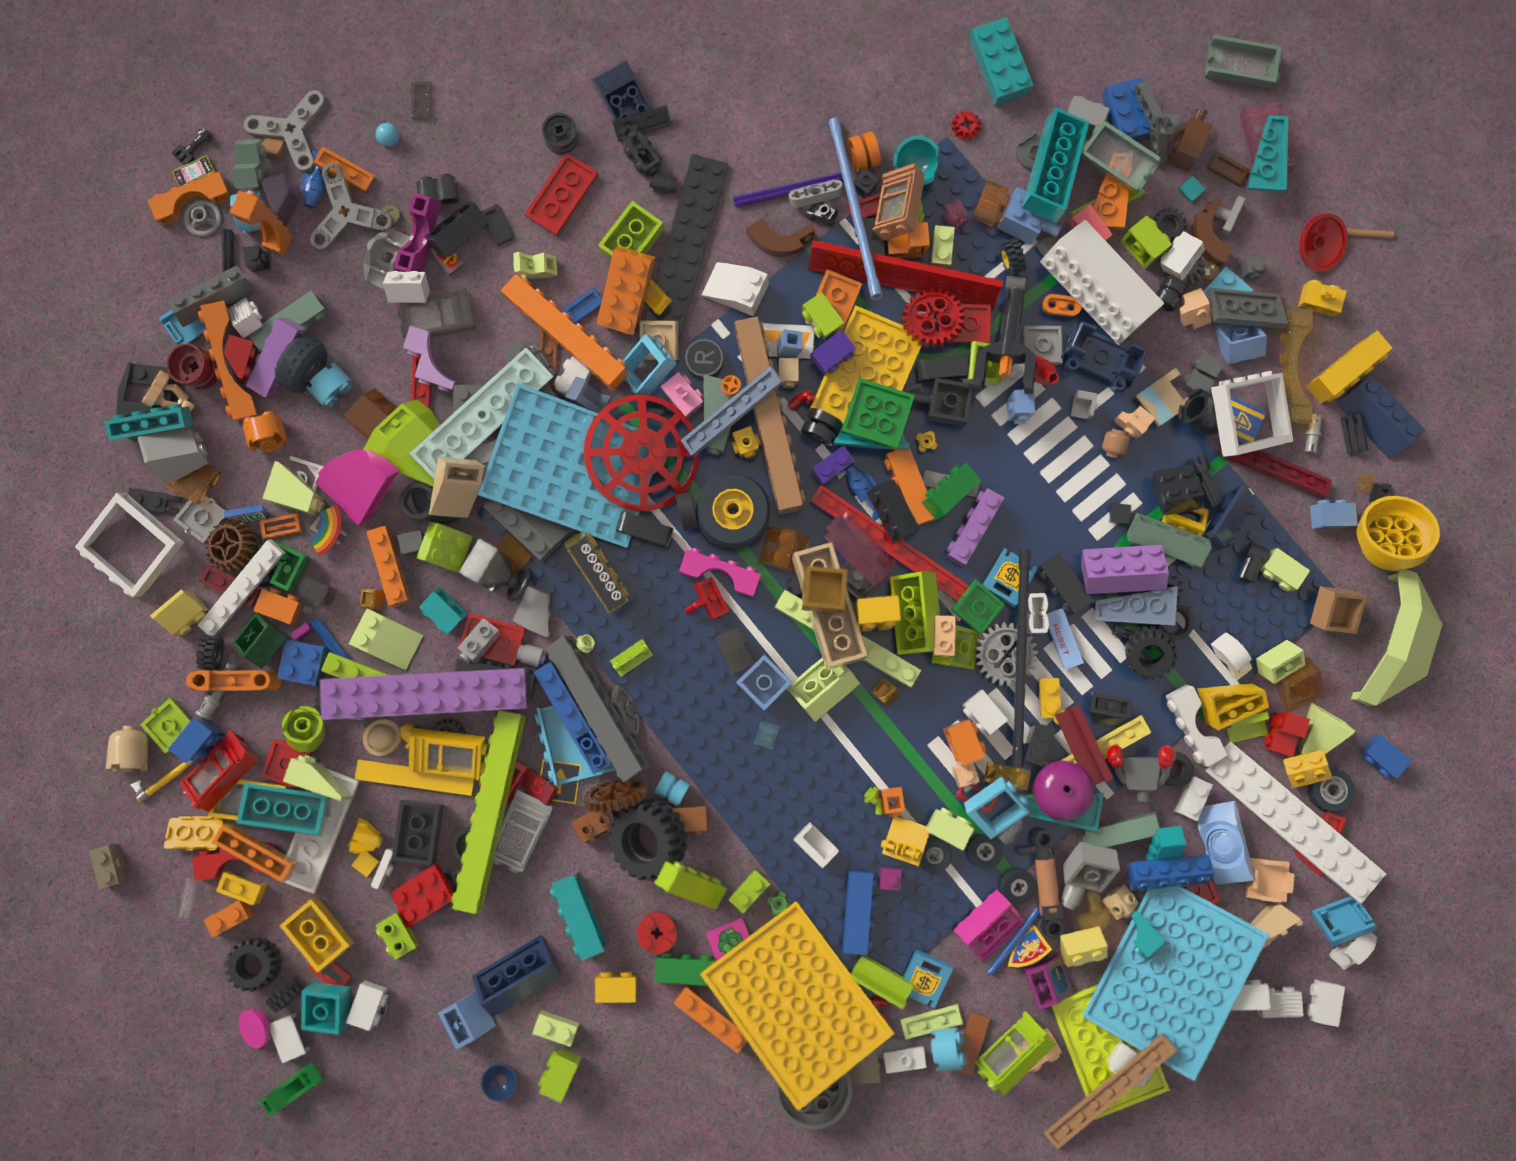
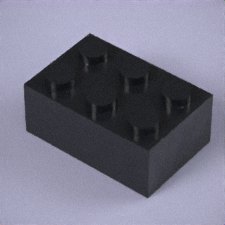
[391,799,444,865]

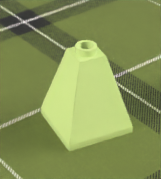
[1299,703,1355,755]

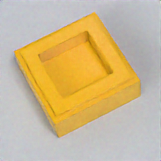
[351,852,380,877]

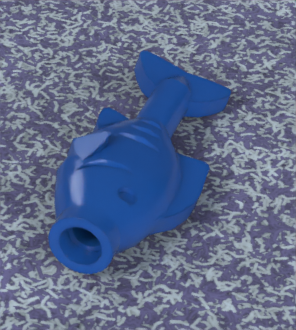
[301,151,325,209]
[845,464,879,521]

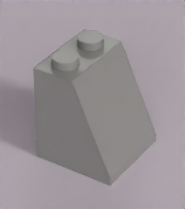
[137,426,208,485]

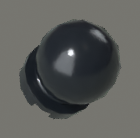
[1178,388,1219,436]

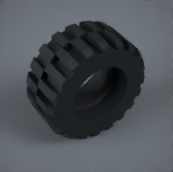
[609,799,688,880]

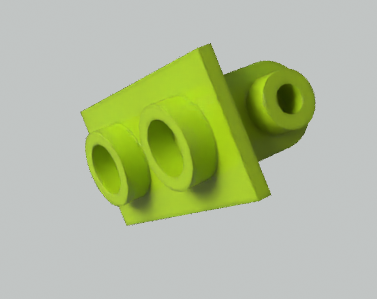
[610,639,653,677]

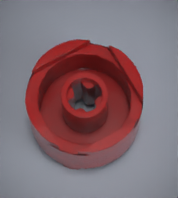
[637,911,678,954]

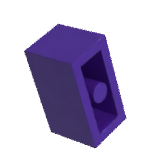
[810,330,856,376]
[811,445,855,486]

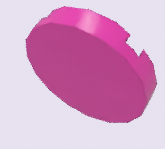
[238,1008,271,1049]

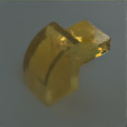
[984,762,1031,790]
[1075,890,1110,931]

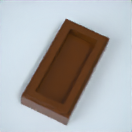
[1207,151,1250,187]

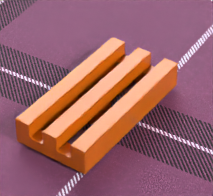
[260,513,302,540]

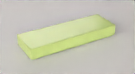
[900,1004,963,1040]

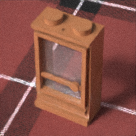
[872,163,925,241]

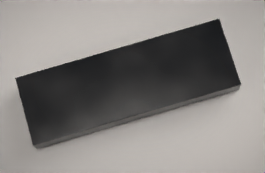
[612,105,672,141]

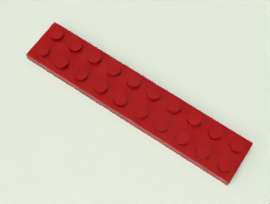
[808,240,1003,309]

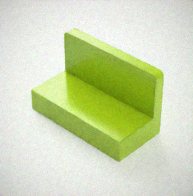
[1226,711,1269,743]

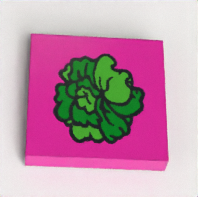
[706,917,750,961]

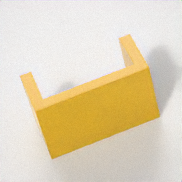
[216,871,268,905]

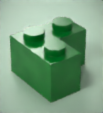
[270,540,312,593]

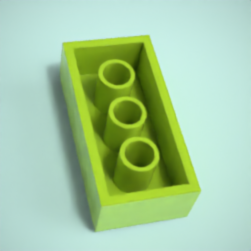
[890,572,940,655]

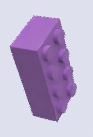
[1081,545,1169,594]

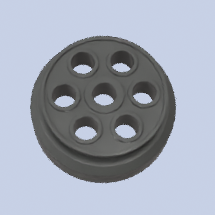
[775,1071,852,1130]

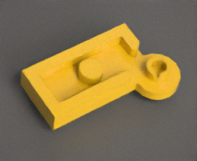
[1038,678,1065,725]

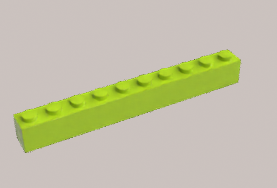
[452,710,526,914]

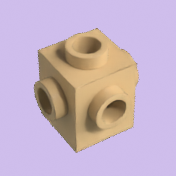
[1102,884,1139,920]

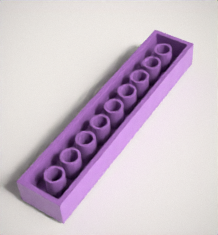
[320,668,527,720]

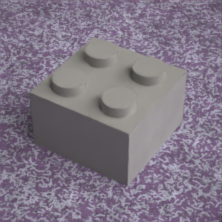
[1063,842,1120,893]

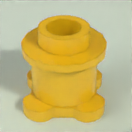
[398,723,415,749]

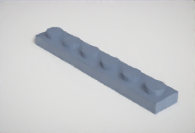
[681,366,784,456]

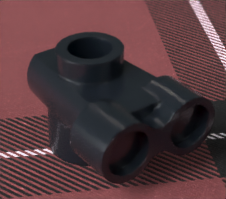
[805,201,838,226]

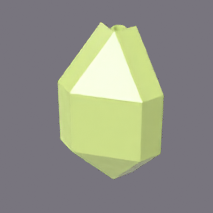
[1351,569,1443,706]

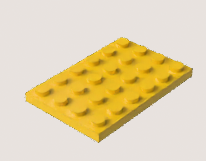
[810,305,922,425]

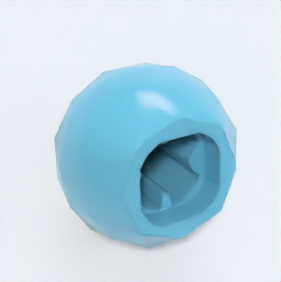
[376,123,400,147]

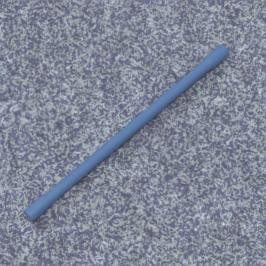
[828,117,882,300]

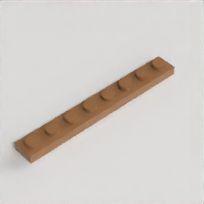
[1044,1033,1178,1149]

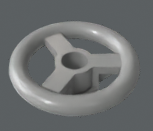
[184,200,222,237]

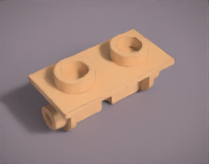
[934,616,956,658]

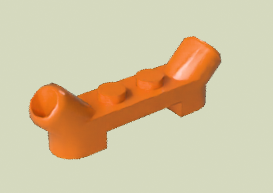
[186,670,281,691]

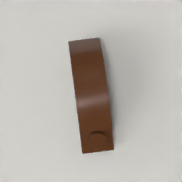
[1192,197,1234,268]
[746,218,815,257]

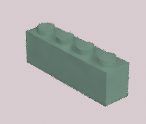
[249,290,328,353]
[1127,513,1212,567]

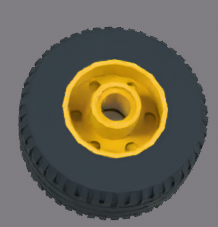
[696,473,770,549]

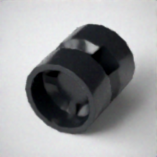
[1155,276,1187,312]

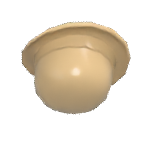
[363,719,401,756]

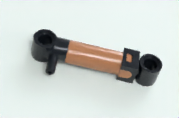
[1018,827,1065,939]

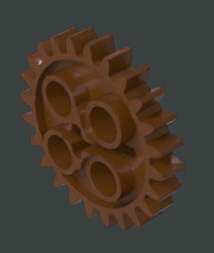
[583,778,648,813]

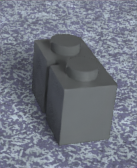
[1182,352,1224,393]

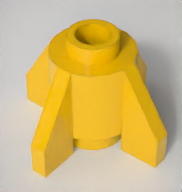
[347,818,383,854]

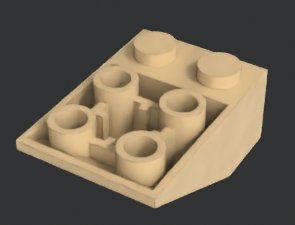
[429,456,484,518]

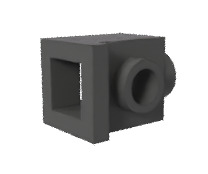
[1239,255,1267,282]

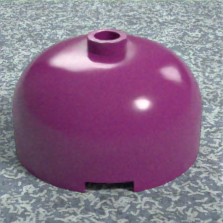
[1033,761,1095,821]

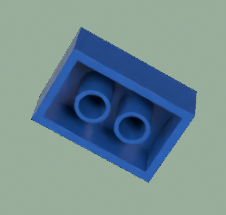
[1101,77,1150,147]

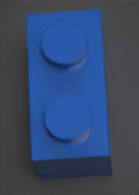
[1360,735,1412,779]

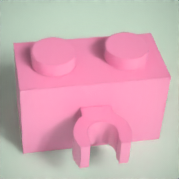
[661,372,704,419]

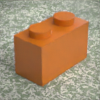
[253,588,303,626]
[203,900,255,938]

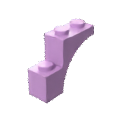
[403,326,457,392]

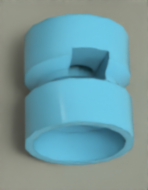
[654,771,690,807]

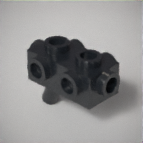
[623,131,662,176]

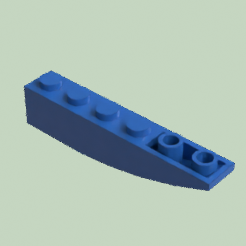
[534,662,611,775]

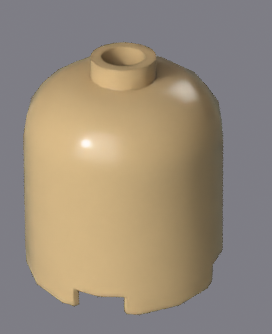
[106,726,148,772]

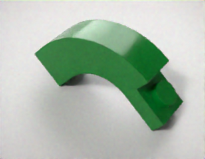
[259,1063,323,1117]

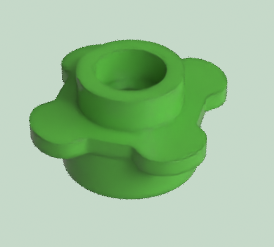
[767,892,790,915]

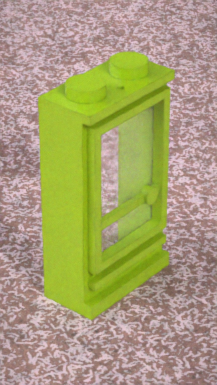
[974,1011,1057,1095]

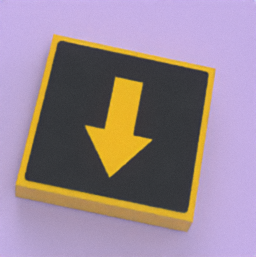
[540,759,581,804]

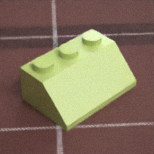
[786,658,860,722]

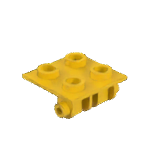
[881,816,929,866]

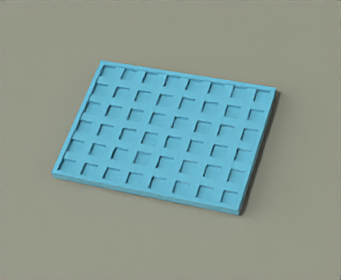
[477,383,665,548]

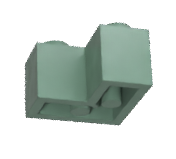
[232,139,269,188]

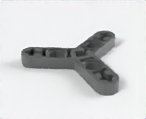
[1134,81,1183,165]

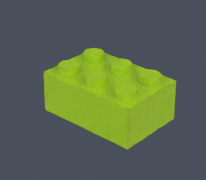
[598,201,664,260]

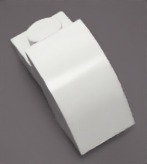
[1211,633,1252,680]
[1330,932,1377,970]

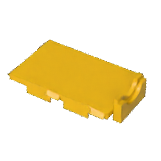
[164,816,226,850]

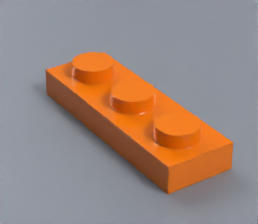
[313,146,375,194]

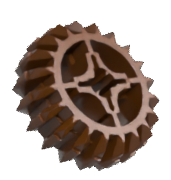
[205,519,258,572]

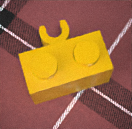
[1298,280,1346,317]

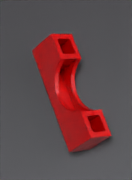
[192,842,278,881]

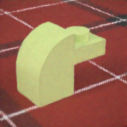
[513,252,557,279]

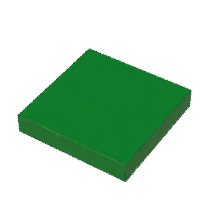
[951,580,1005,635]

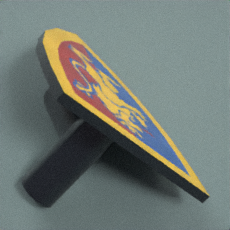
[1008,925,1053,968]

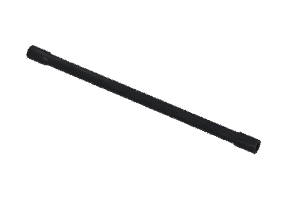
[1012,549,1031,768]

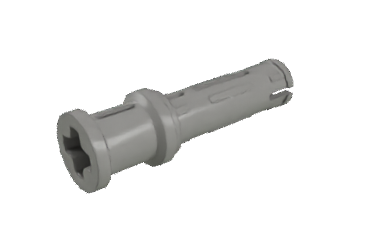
[195,662,239,721]

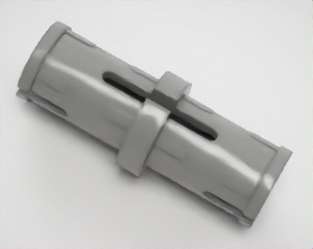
[1304,414,1323,454]

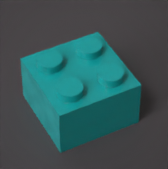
[301,982,351,1035]

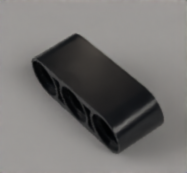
[917,356,970,382]
[616,511,674,548]

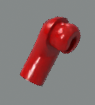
[787,390,815,411]

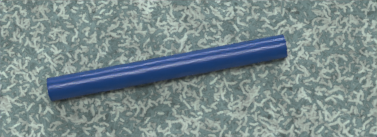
[987,908,1039,976]

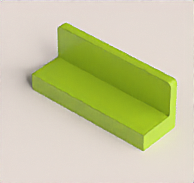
[851,955,914,1009]

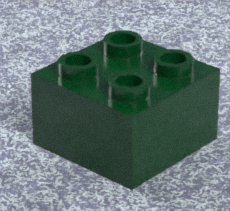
[232,612,287,669]

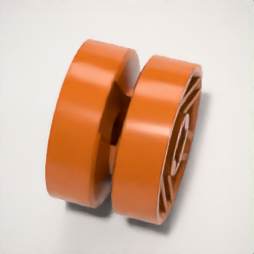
[848,131,881,172]

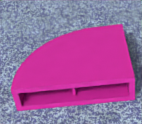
[315,450,399,526]

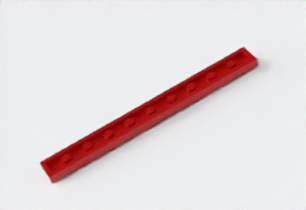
[810,485,969,602]

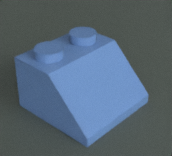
[1214,323,1267,364]

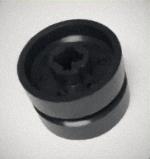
[542,113,579,154]
[800,408,843,446]

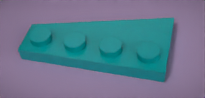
[1246,115,1288,193]

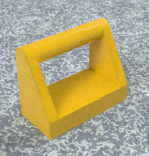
[1162,507,1209,536]

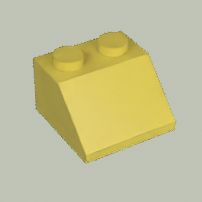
[150,590,209,636]
[1060,927,1107,967]

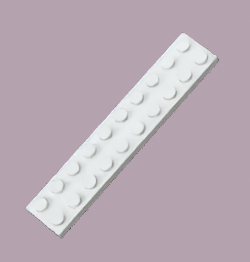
[1205,741,1386,904]

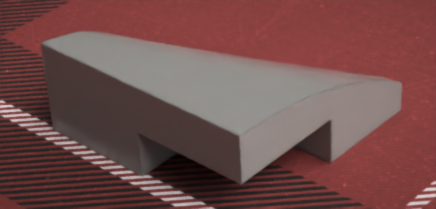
[513,586,551,638]

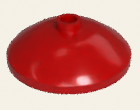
[1299,213,1348,272]

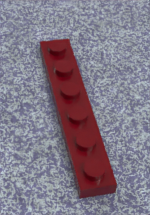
[1217,442,1332,499]

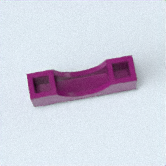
[394,193,442,272]

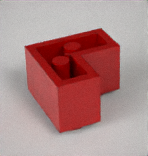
[1263,712,1310,757]

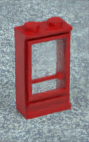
[180,729,259,812]

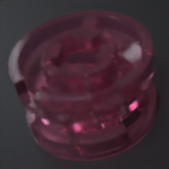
[942,199,969,230]

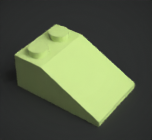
[349,609,424,670]
[283,755,352,801]

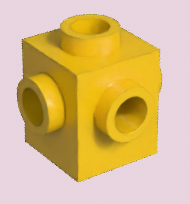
[732,426,761,459]

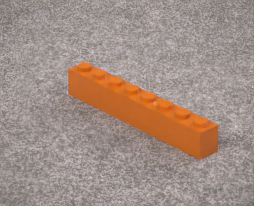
[500,274,629,391]

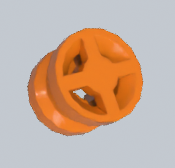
[721,375,741,398]

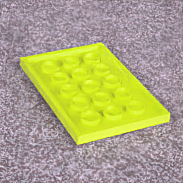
[1051,984,1169,1120]

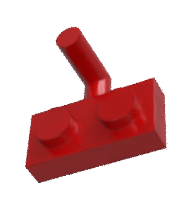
[685,577,729,620]

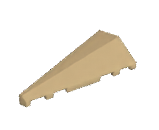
[1250,903,1303,950]

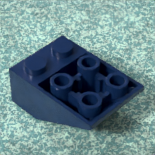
[591,61,651,121]

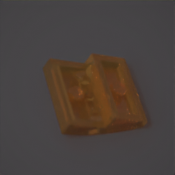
[164,464,222,504]

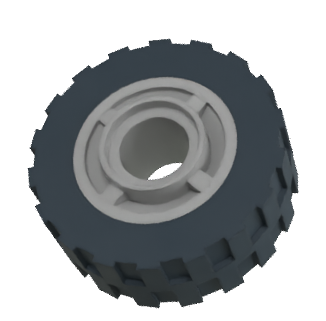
[1307,768,1356,812]

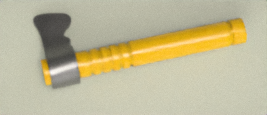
[131,762,193,803]

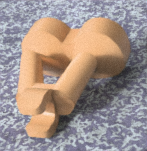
[142,370,194,411]

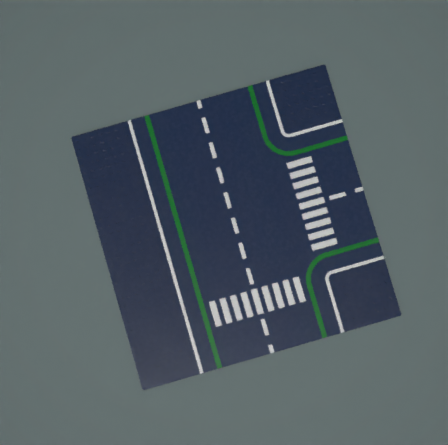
[477,138,1335,998]

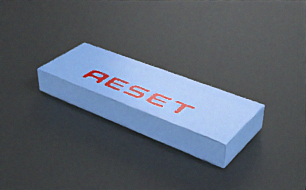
[1047,608,1084,670]

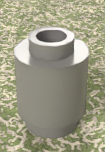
[516,644,547,668]
[1060,884,1085,911]

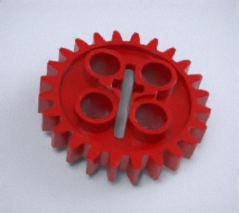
[902,288,965,348]

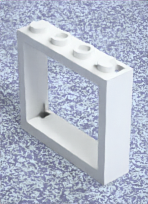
[1211,371,1293,457]
[75,493,185,597]

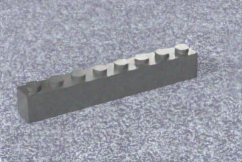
[546,636,650,782]

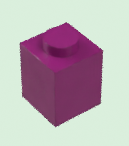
[878,866,901,890]

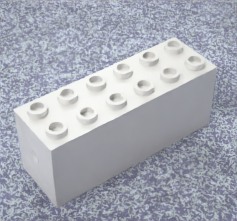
[1040,220,1164,345]

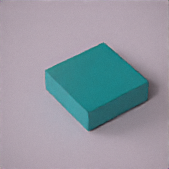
[1178,176,1206,203]

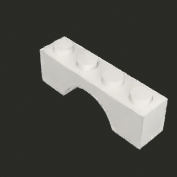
[1166,684,1228,767]

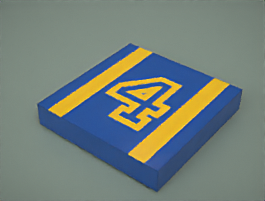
[1230,396,1266,444]

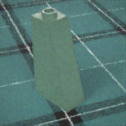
[704,375,742,456]
[1083,810,1161,847]

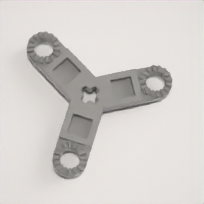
[244,90,325,173]
[310,164,393,249]

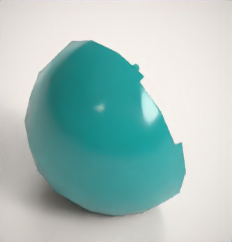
[893,136,940,186]

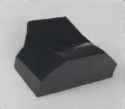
[1089,693,1132,727]

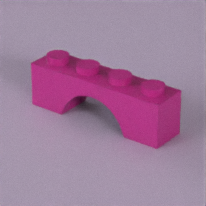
[679,548,761,598]

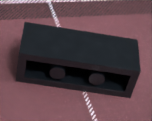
[425,201,488,258]
[867,479,920,544]
[1038,553,1094,615]

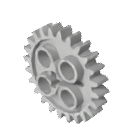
[974,623,1038,686]

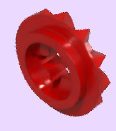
[951,110,981,140]

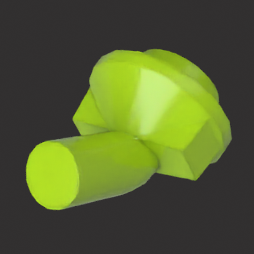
[864,787,883,815]

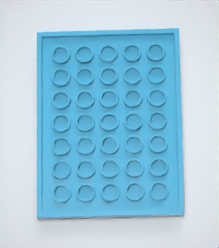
[1082,886,1269,1081]

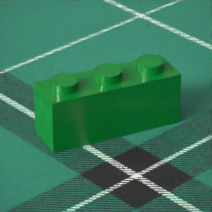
[921,463,981,520]
[654,952,716,986]

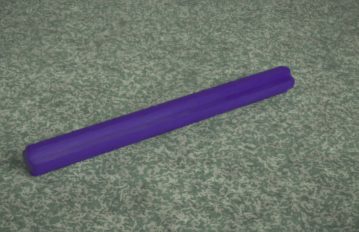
[733,173,843,208]

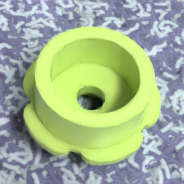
[576,634,595,653]

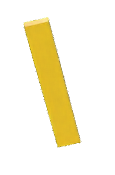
[355,760,475,796]

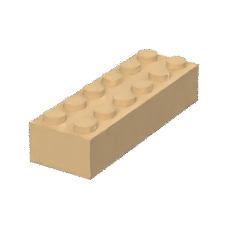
[792,542,867,670]

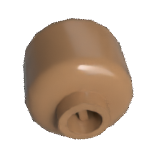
[1102,429,1130,458]

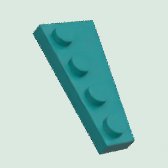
[1024,793,1104,833]

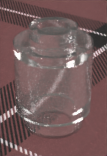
[996,820,1024,846]

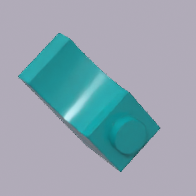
[1131,910,1166,958]

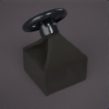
[459,539,532,602]

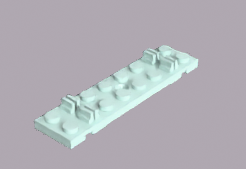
[409,348,553,480]

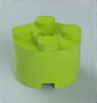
[282,706,326,752]

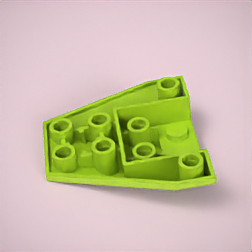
[363,399,440,487]

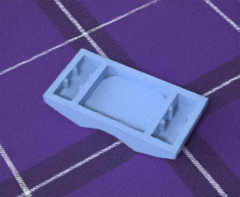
[1198,801,1255,885]

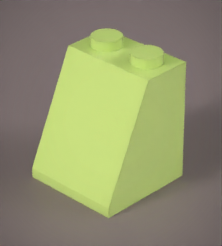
[263,461,325,517]

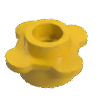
[916,431,937,452]

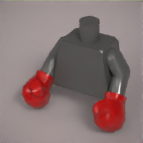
[1106,744,1176,802]

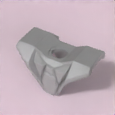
[363,227,410,290]

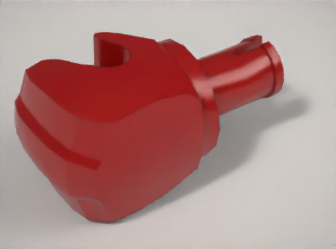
[1023,356,1059,385]

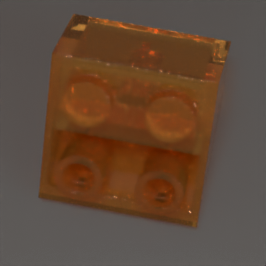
[758,526,811,573]

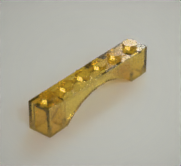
[1280,309,1313,426]

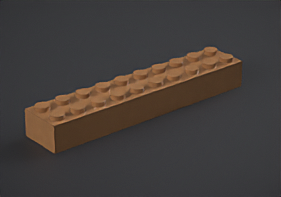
[735,316,805,516]

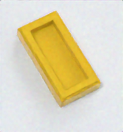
[645,279,672,315]

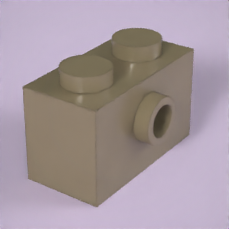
[89,843,127,890]

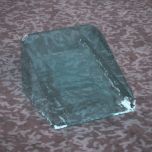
[754,721,779,749]

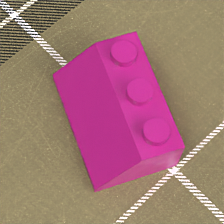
[954,889,1025,962]

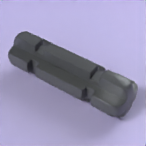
[528,344,556,379]

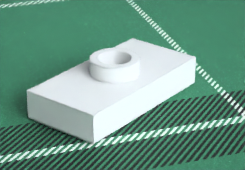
[371,848,394,889]
[883,1046,926,1073]

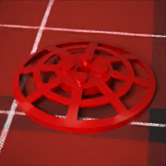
[583,394,699,512]

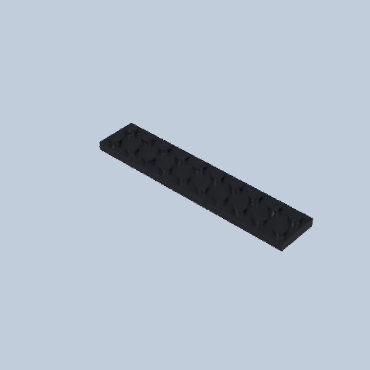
[645,154,729,343]

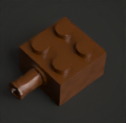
[1167,107,1213,172]

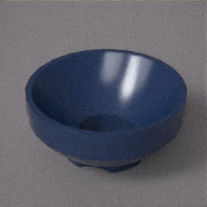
[481,1063,518,1102]

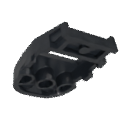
[117,362,175,441]

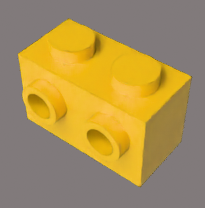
[1283,749,1333,788]

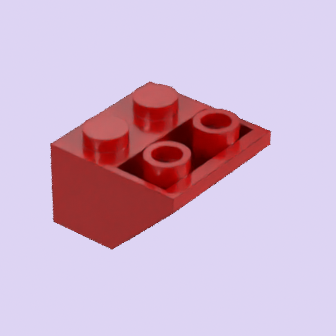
[224,334,257,384]

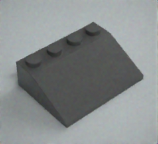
[484,500,574,563]

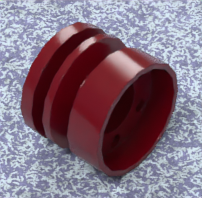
[167,343,218,389]

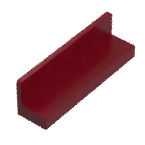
[1055,705,1113,786]

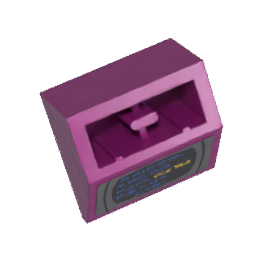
[1023,954,1074,1010]

